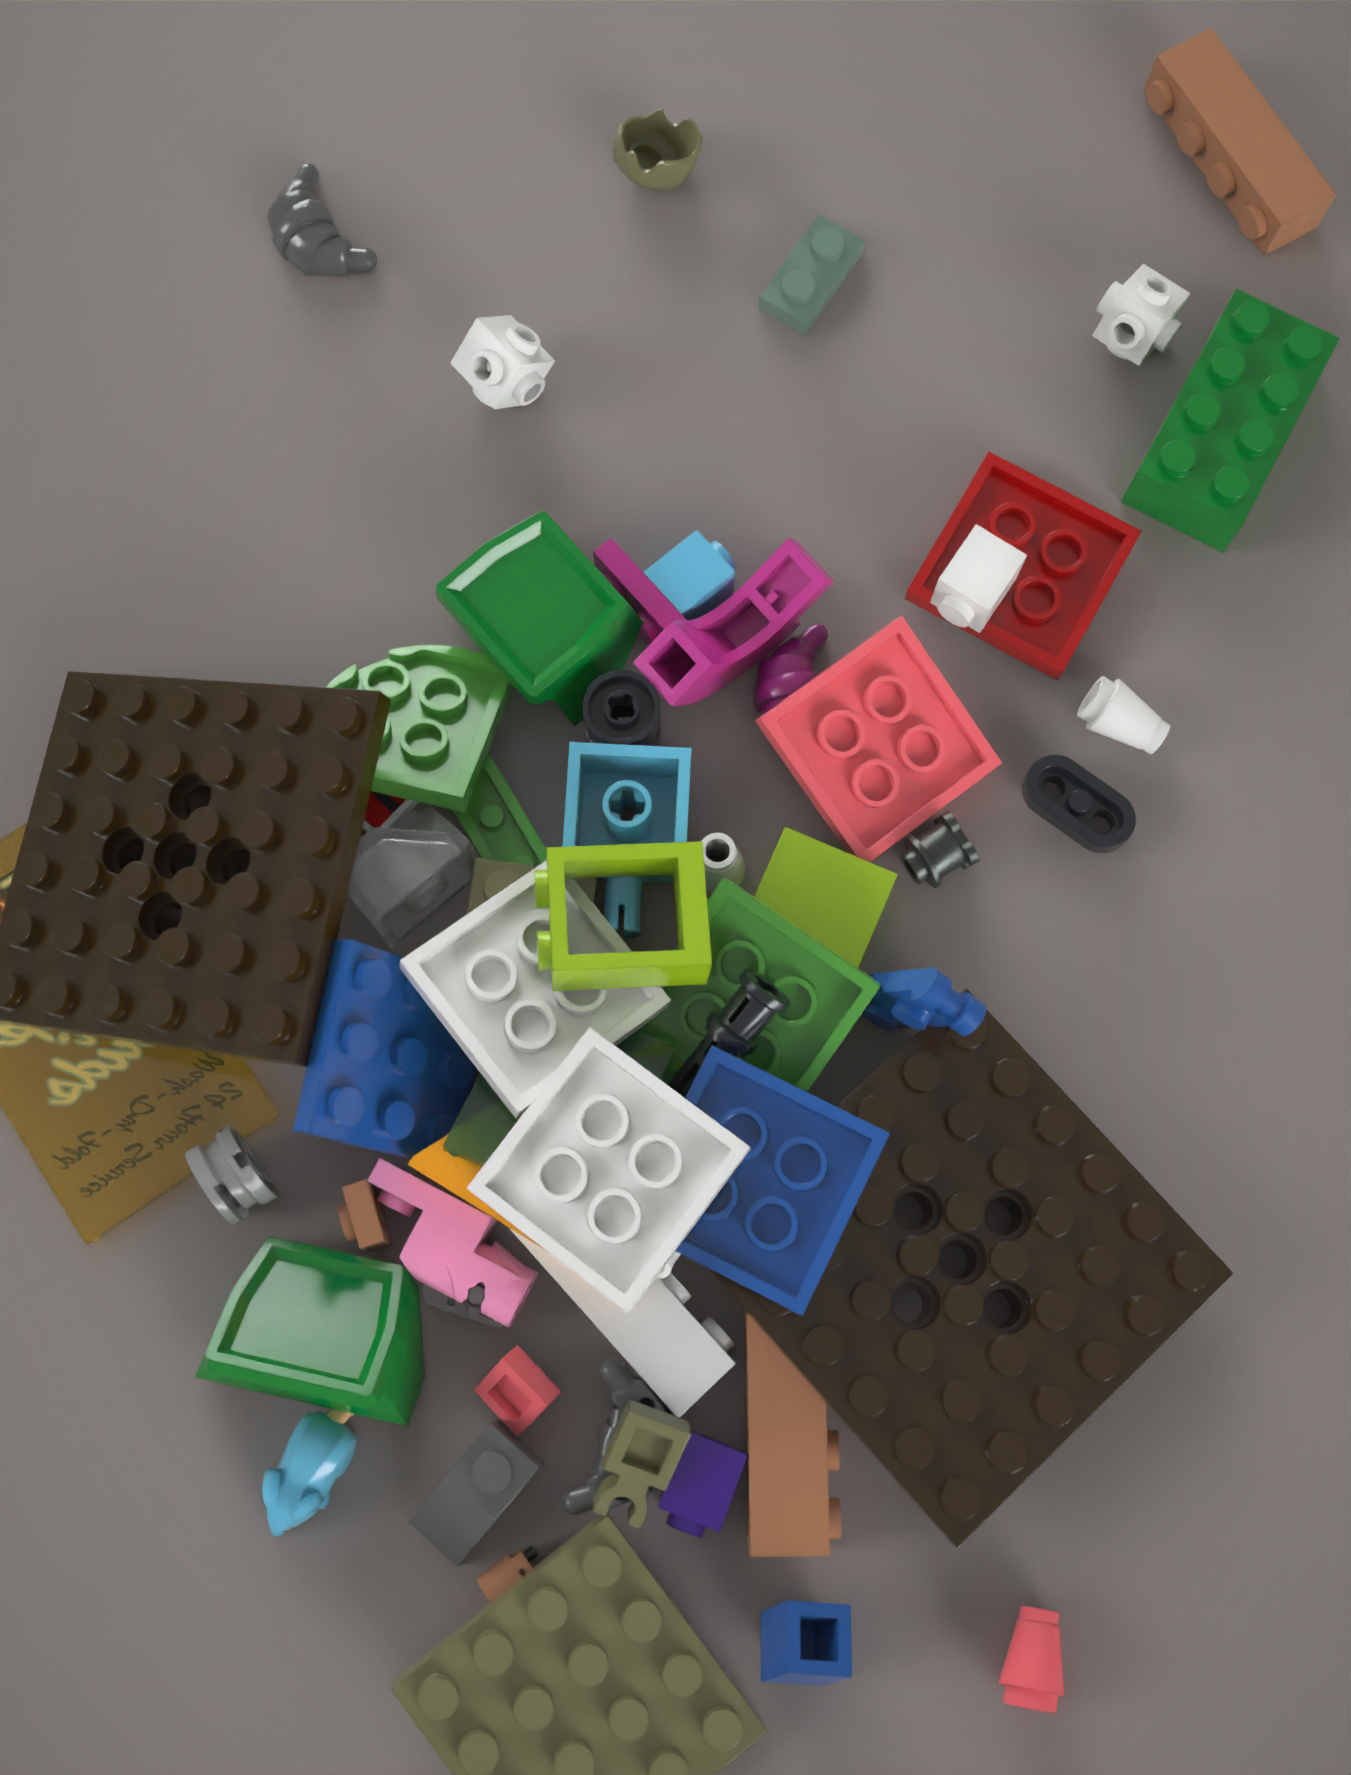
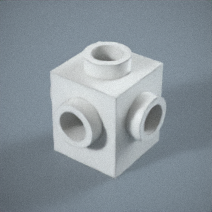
[1092,263,1191,366]
[450,315,555,409]

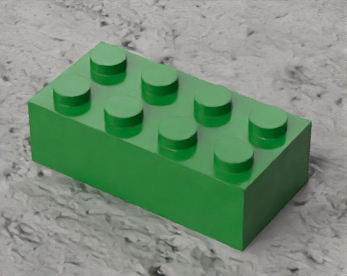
[1121,288,1340,553]

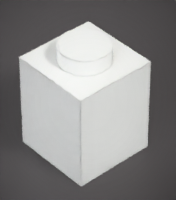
[930,524,1027,633]

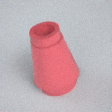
[998,1606,1065,1714]

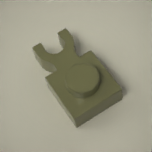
[593,1399,691,1529]

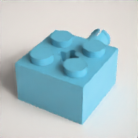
[562,742,692,937]

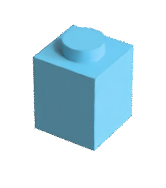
[643,530,736,621]

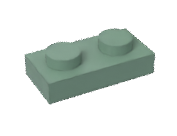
[759,214,865,335]

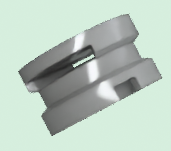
[185,1123,278,1225]

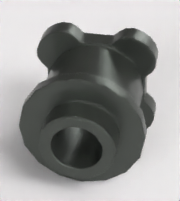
[900,810,980,888]

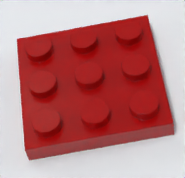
[905,451,1142,681]

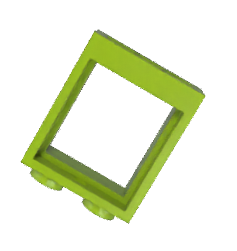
[534,841,712,991]

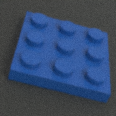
[293,939,477,1160]
[676,1045,890,1316]

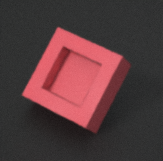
[474,1345,562,1437]

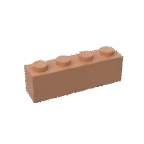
[1143,28,1336,256]
[743,1309,841,1557]

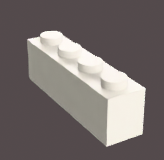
[508,1227,736,1418]

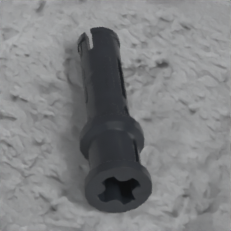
[667,969,791,1098]

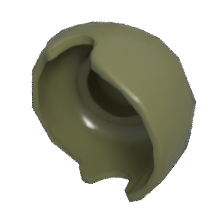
[613,109,703,192]

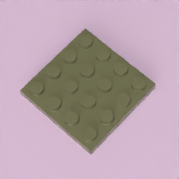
[390,1512,767,1775]

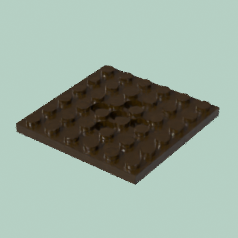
[0,671,391,1067]
[706,988,1234,1548]

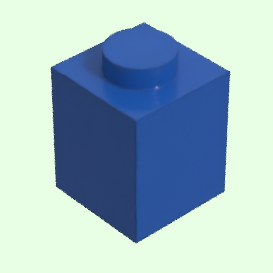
[761,1600,852,1686]

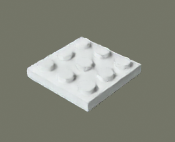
[399,860,671,1119]
[467,1027,750,1313]

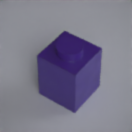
[658,1430,748,1538]

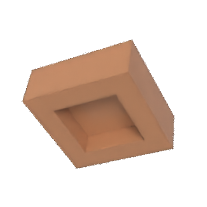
[337,1179,393,1252]

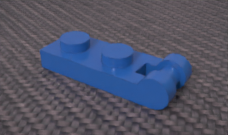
[862,967,986,1036]

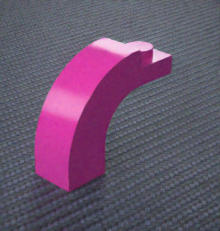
[633,538,834,706]

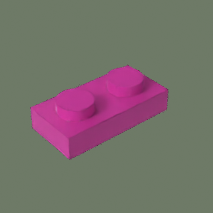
[593,538,687,645]

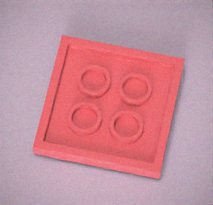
[755,616,1002,862]

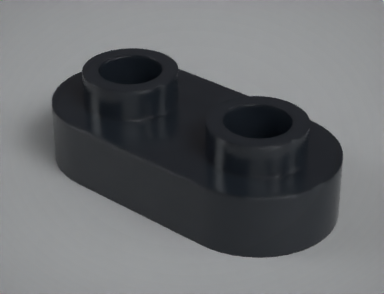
[1022,755,1136,853]

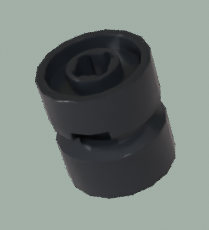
[583,670,661,746]

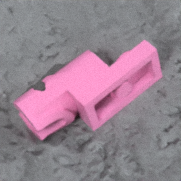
[367,1158,538,1328]

